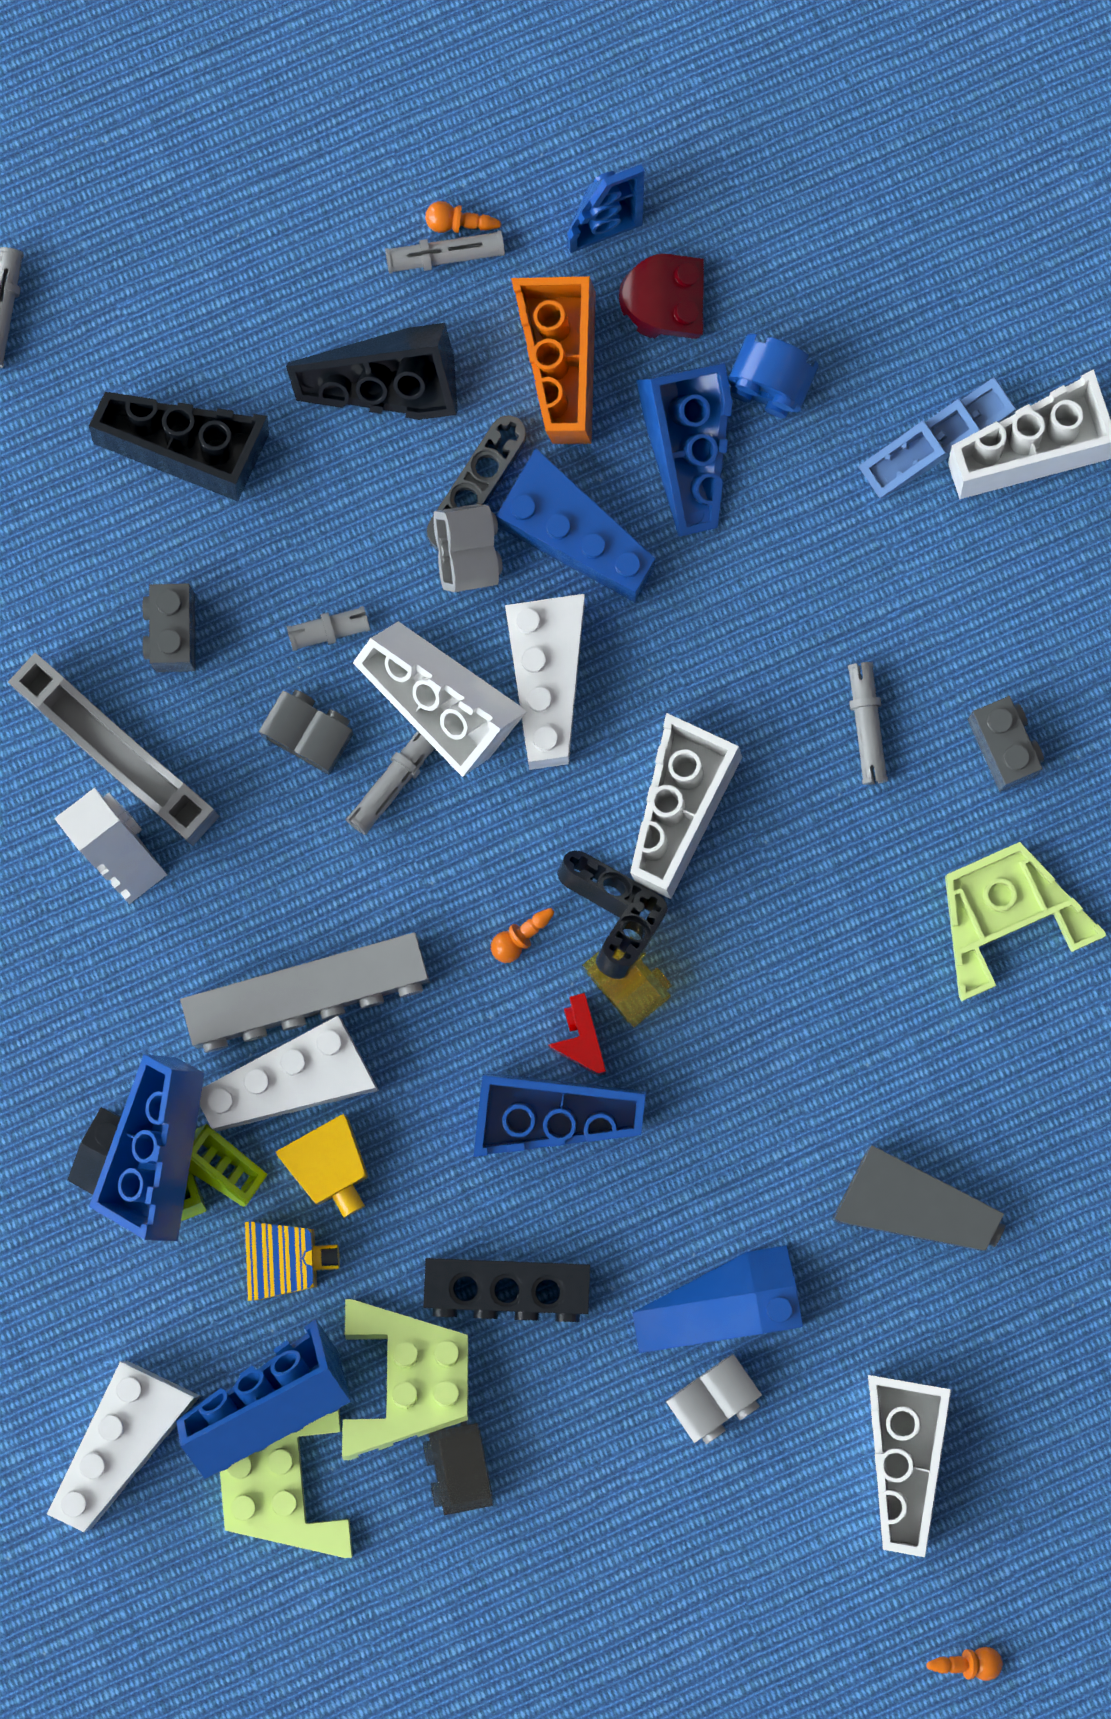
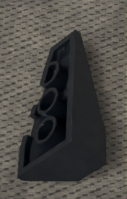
[286,323,458,420]

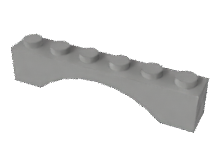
[8,653,220,846]

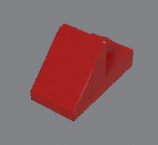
[548,993,606,1076]

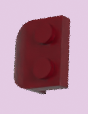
[619,254,704,339]

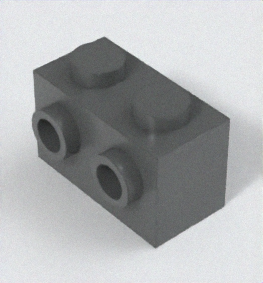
[142,583,196,672]
[967,696,1044,792]

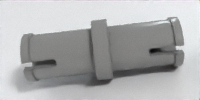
[286,606,370,651]

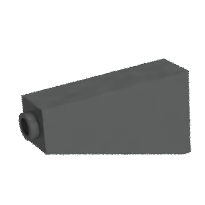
[832,1145,1006,1251]

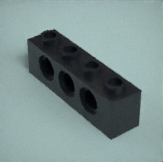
[423,1258,590,1322]

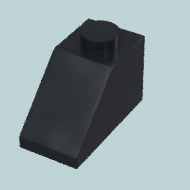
[67,1107,121,1195]

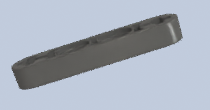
[427,415,526,551]

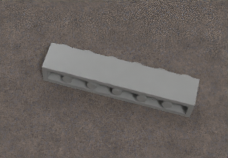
[180,932,430,1053]

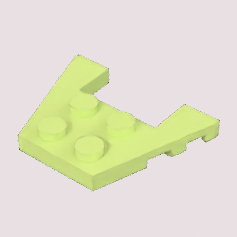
[945,842,1106,1002]
[342,1299,469,1460]
[220,1410,353,1558]

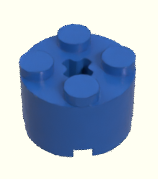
[728,334,819,419]

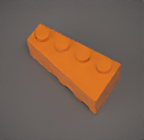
[511,276,596,444]

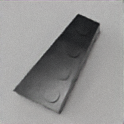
[89,392,269,502]

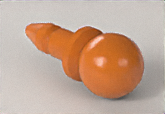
[425,201,501,233]
[491,908,554,963]
[926,1647,1003,1681]

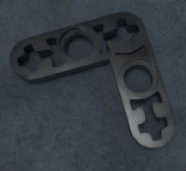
[557,850,668,979]

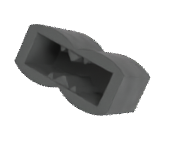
[259,689,354,775]

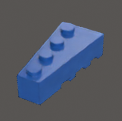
[496,448,655,603]
[89,1054,204,1241]
[473,1072,646,1157]
[176,1319,351,1479]

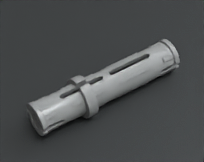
[385,231,505,274]
[0,247,24,368]
[848,662,888,785]
[346,731,435,835]

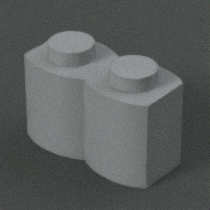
[434,504,502,592]
[666,1353,762,1444]

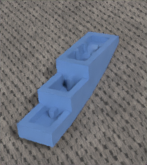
[858,377,1017,499]

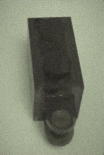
[423,1420,494,1516]

